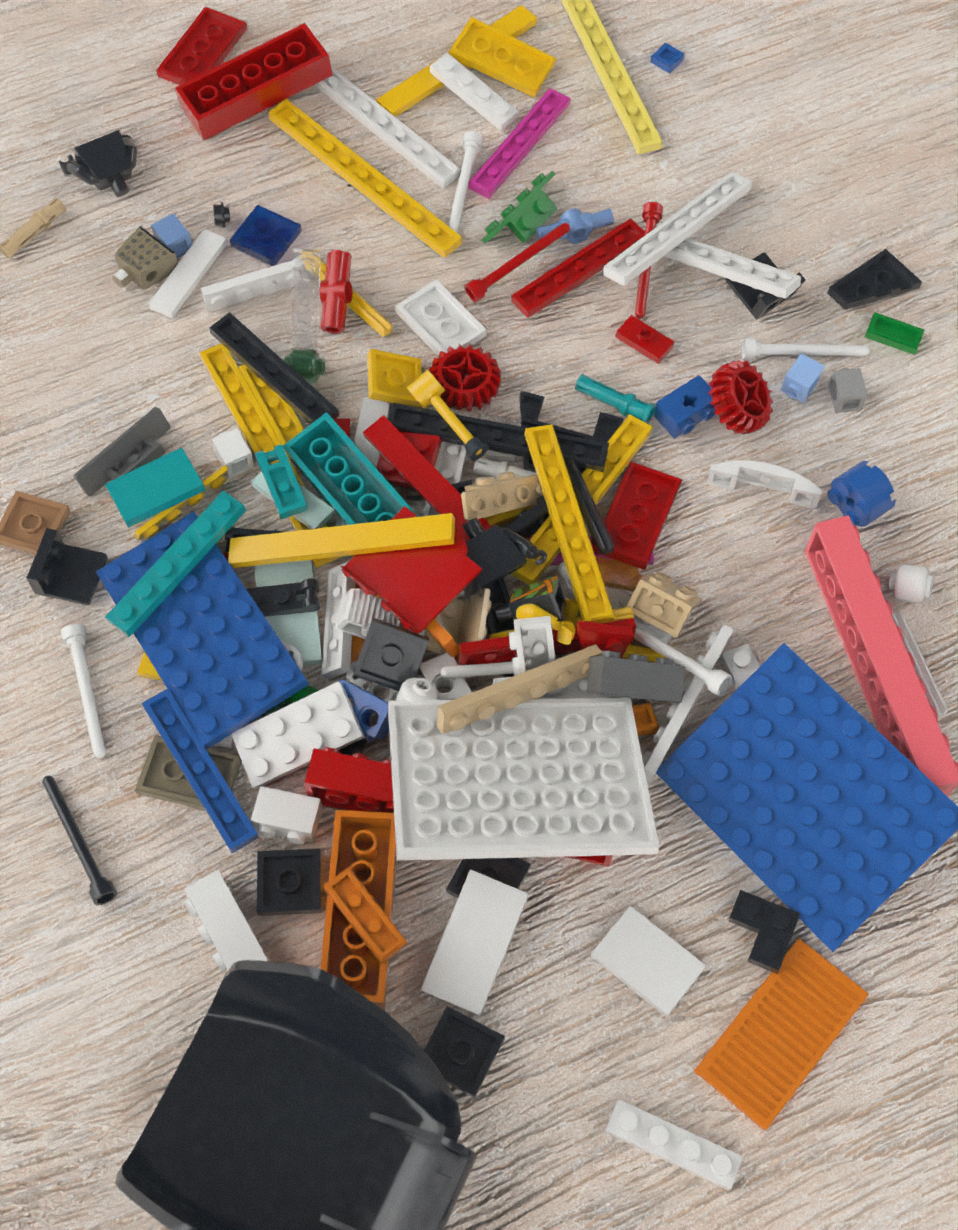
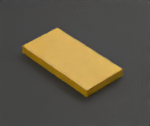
[449,17,557,98]

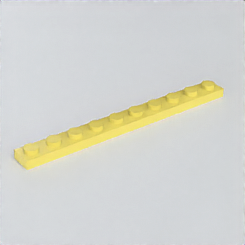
[561,0,662,155]

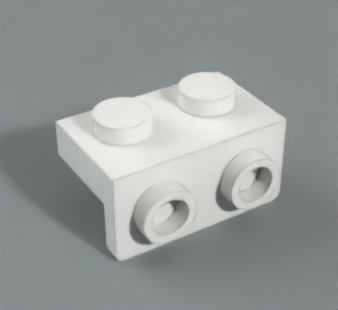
[509,616,556,676]

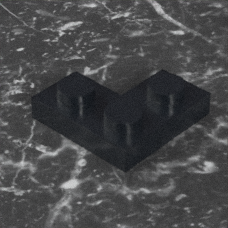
[729,890,800,974]

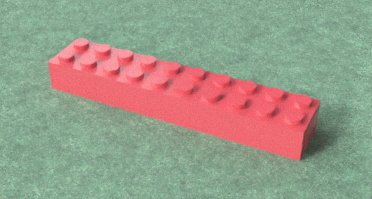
[805,515,958,797]

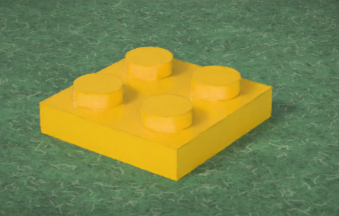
[367,349,422,408]

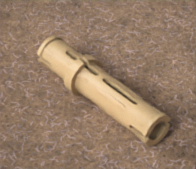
[0,197,67,259]

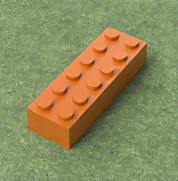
[320,810,397,1011]

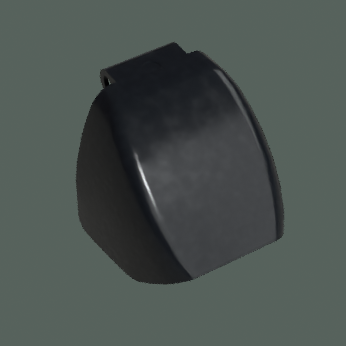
[115,960,478,1230]

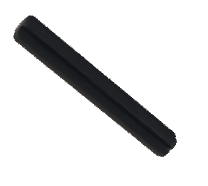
[564,459,615,555]

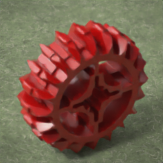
[429,343,501,413]
[708,360,774,435]

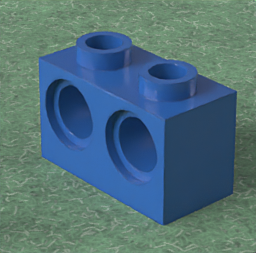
[339,679,389,742]

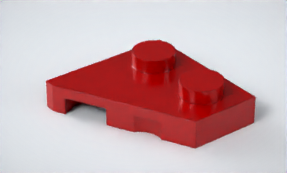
[576,621,634,659]

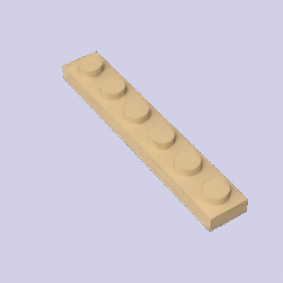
[437,644,602,734]

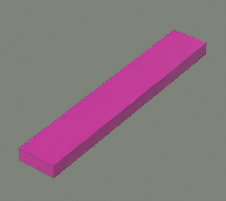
[468,88,571,199]

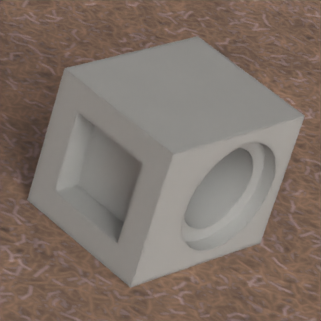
[828,368,868,413]

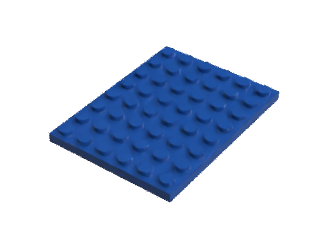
[656,643,958,952]

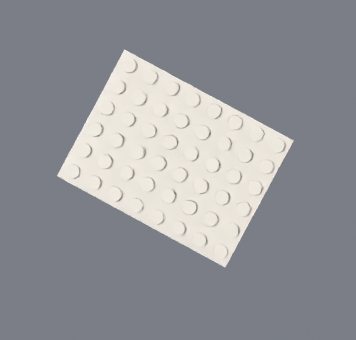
[388,698,660,860]

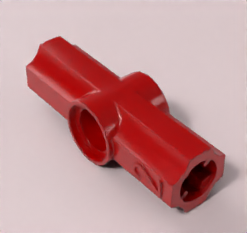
[319,250,353,334]

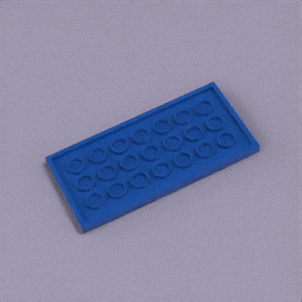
[95,511,309,750]

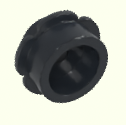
[213,202,230,228]

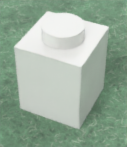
[212,428,254,479]

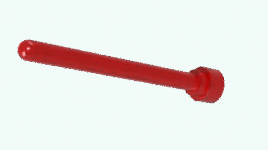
[635,202,663,319]
[464,223,570,303]

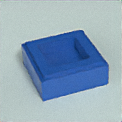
[651,43,685,74]

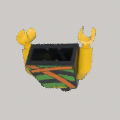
[495,575,579,645]

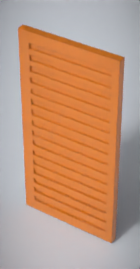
[694,938,869,1131]

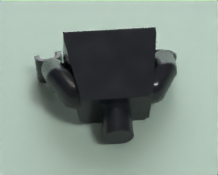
[58,130,137,197]
[462,518,547,602]

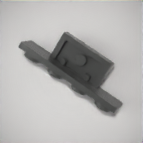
[74,407,171,496]

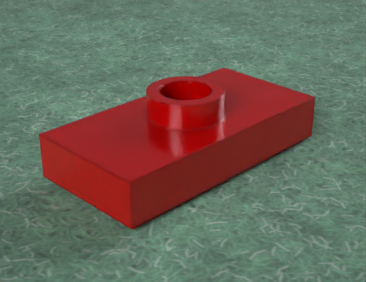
[615,315,675,364]

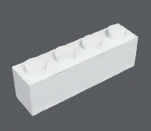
[184,870,268,972]

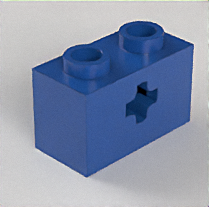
[654,375,715,439]

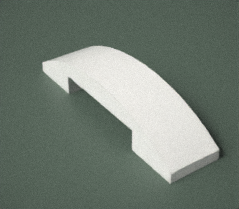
[707,460,822,509]

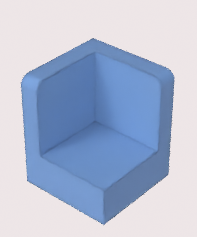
[151,214,192,259]

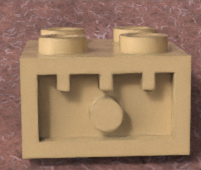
[626,572,702,638]
[426,588,491,660]

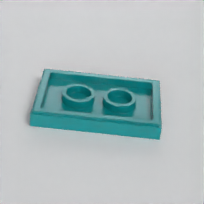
[105,447,206,528]

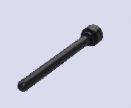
[42,775,118,906]

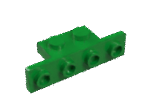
[481,170,558,244]

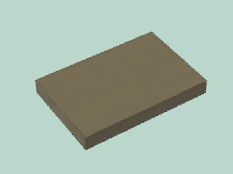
[135,735,242,811]

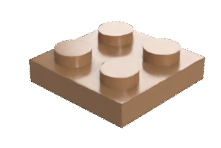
[0,491,70,555]

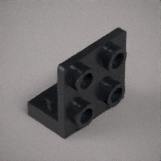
[725,252,806,320]
[26,528,108,606]

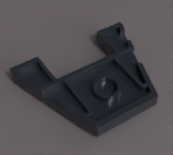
[519,390,624,475]

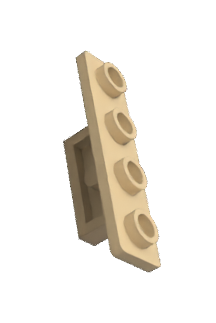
[461,472,543,521]

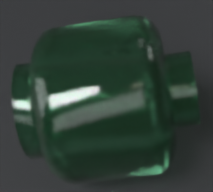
[284,349,325,384]

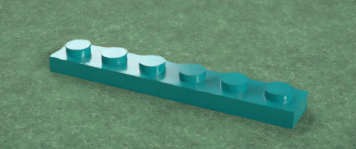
[105,491,247,637]

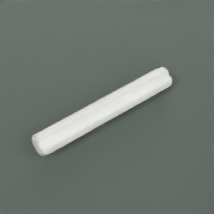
[892,611,948,718]

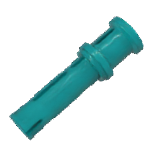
[575,374,656,424]

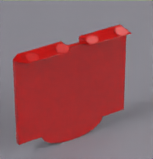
[340,506,482,633]

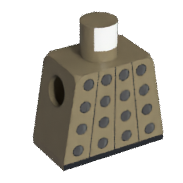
[112,226,178,289]

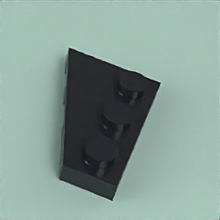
[827,249,922,310]

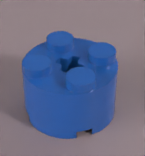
[827,461,895,527]

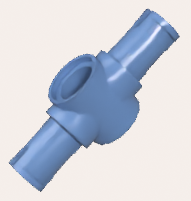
[536,208,614,244]

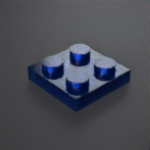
[229,205,302,266]

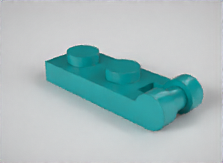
[255,444,308,519]

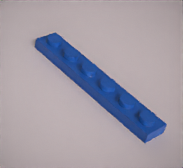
[142,688,259,854]

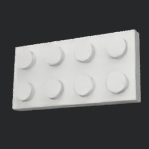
[231,681,365,789]

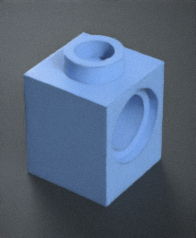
[781,353,825,403]

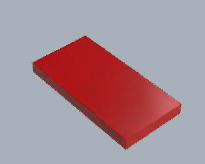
[156,7,248,85]
[592,461,683,570]

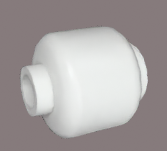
[889,564,934,603]
[396,677,439,709]

